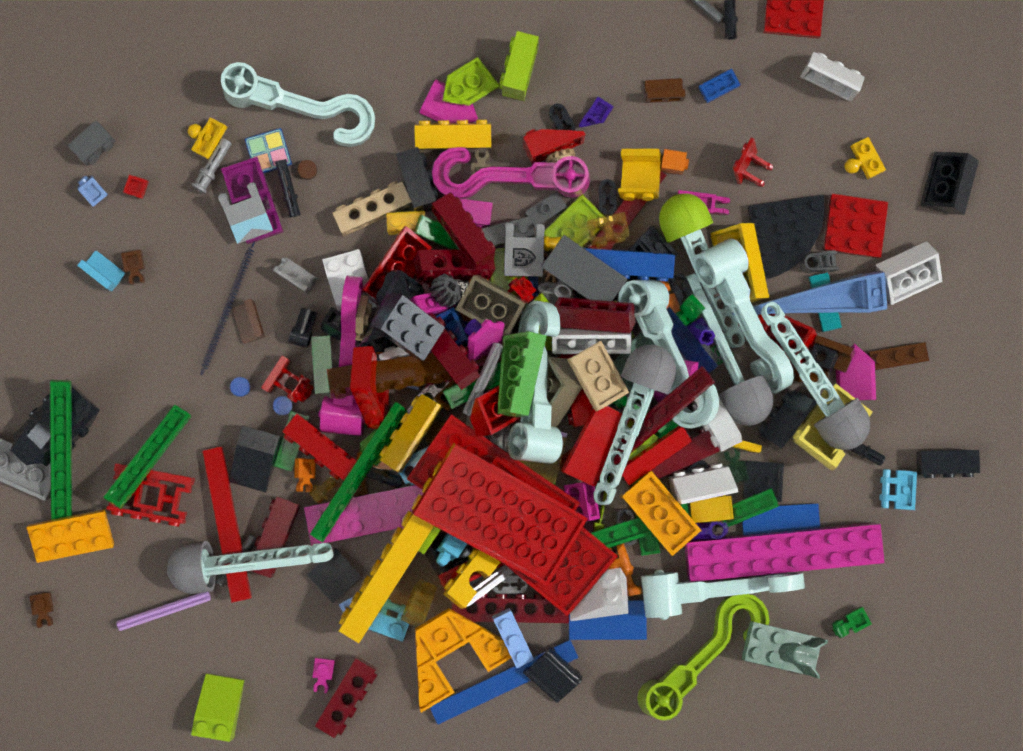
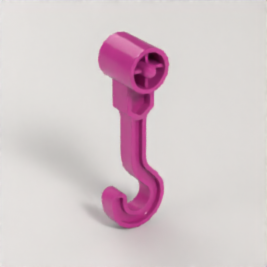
[432,147,590,199]
[318,275,365,436]

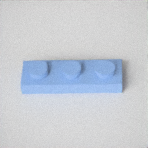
[492,608,534,668]

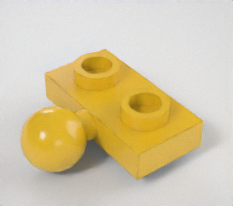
[188,118,228,160]
[844,137,886,180]

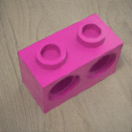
[564,482,600,521]

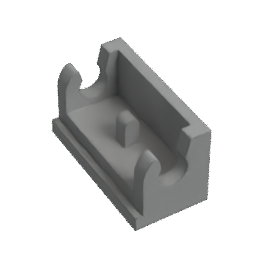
[273,257,318,294]

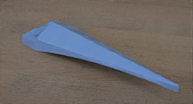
[732,271,887,316]

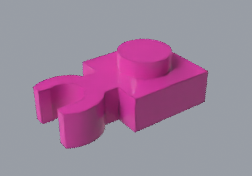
[312,657,335,693]

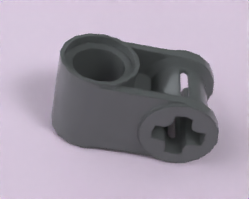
[800,251,839,273]

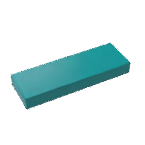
[808,272,842,333]

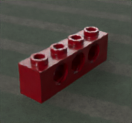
[413,250,496,281]
[315,656,378,739]

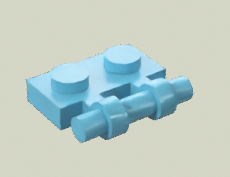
[879,469,917,510]
[369,599,414,642]

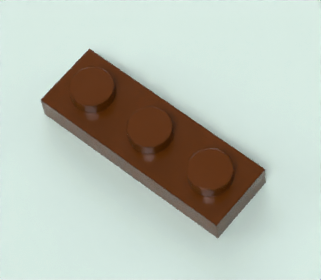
[868,342,929,371]

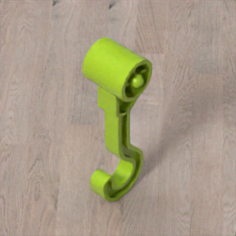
[637,594,770,721]

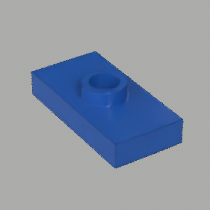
[698,69,741,103]

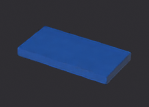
[742,504,820,535]
[569,600,647,640]

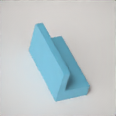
[77,251,126,291]

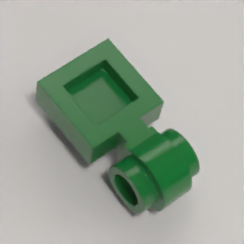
[672,294,705,329]
[832,606,872,638]

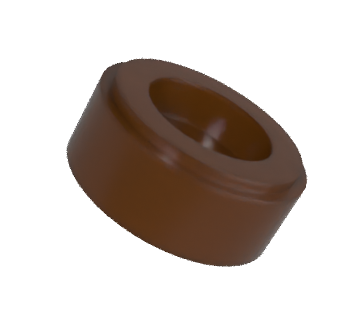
[298,160,317,180]

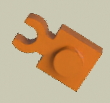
[294,458,316,492]

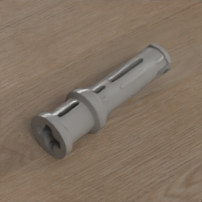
[191,138,232,194]

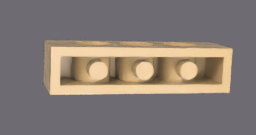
[333,181,413,237]

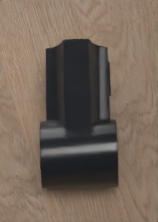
[288,307,317,348]

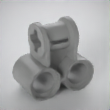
[538,279,578,305]

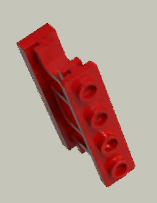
[106,463,195,527]

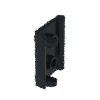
[523,646,582,703]

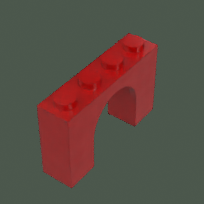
[350,346,389,429]

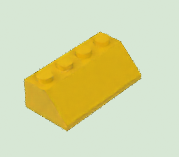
[710,223,769,302]
[380,394,443,473]

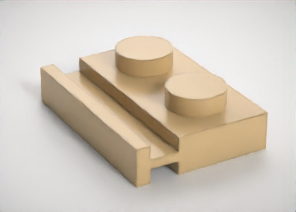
[355,295,372,341]

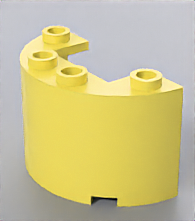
[793,384,873,471]

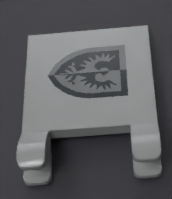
[504,223,545,276]

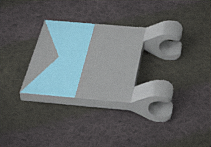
[218,182,273,244]

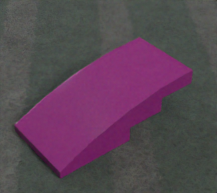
[221,157,284,244]

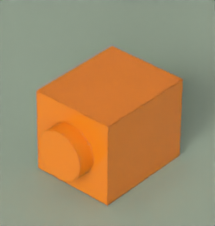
[661,149,689,175]

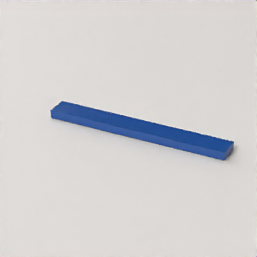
[430,640,579,724]

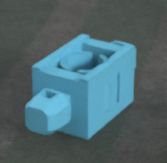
[436,533,467,567]

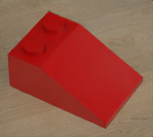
[523,129,586,165]
[745,314,817,366]

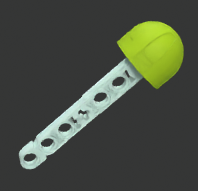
[659,193,745,348]

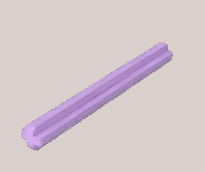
[117,592,211,631]

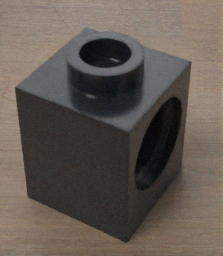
[809,343,839,373]

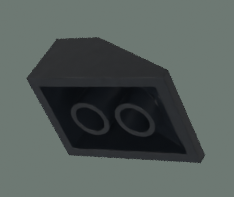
[229,426,282,492]

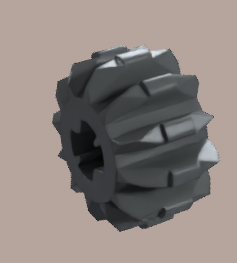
[429,274,463,308]

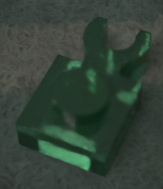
[724,449,750,483]

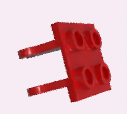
[733,137,773,187]

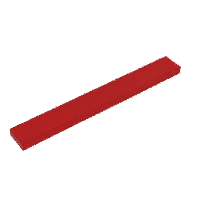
[203,447,252,603]

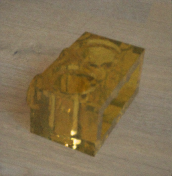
[586,212,630,248]
[400,579,437,627]

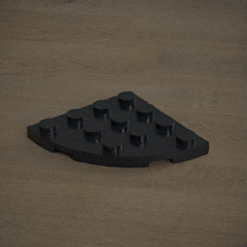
[748,195,824,280]

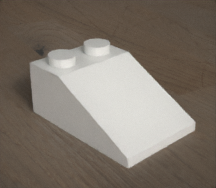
[322,249,377,312]
[570,568,628,621]

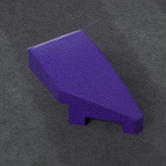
[579,97,614,128]

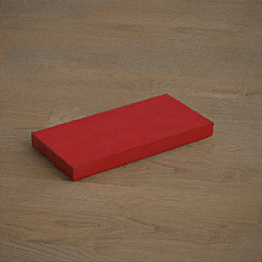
[561,406,630,487]

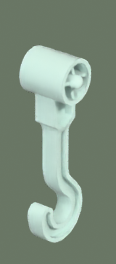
[221,62,375,147]
[693,239,794,393]
[618,280,719,429]
[507,301,563,463]
[641,569,805,620]

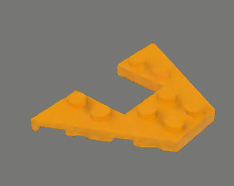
[415,608,512,713]

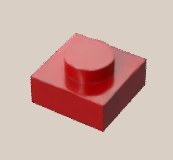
[123,174,149,199]

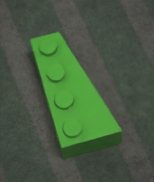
[497,331,547,417]

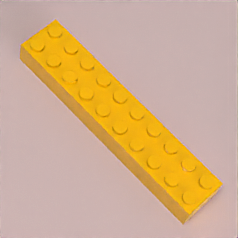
[339,461,442,643]

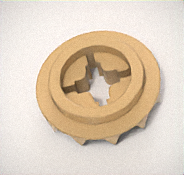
[546,148,576,163]

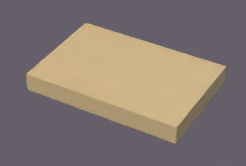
[567,341,629,412]

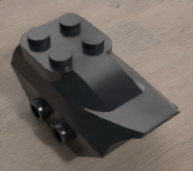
[358,270,424,353]
[10,379,100,467]

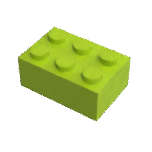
[499,31,539,101]

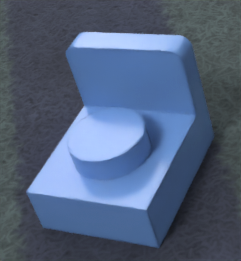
[77,175,108,207]

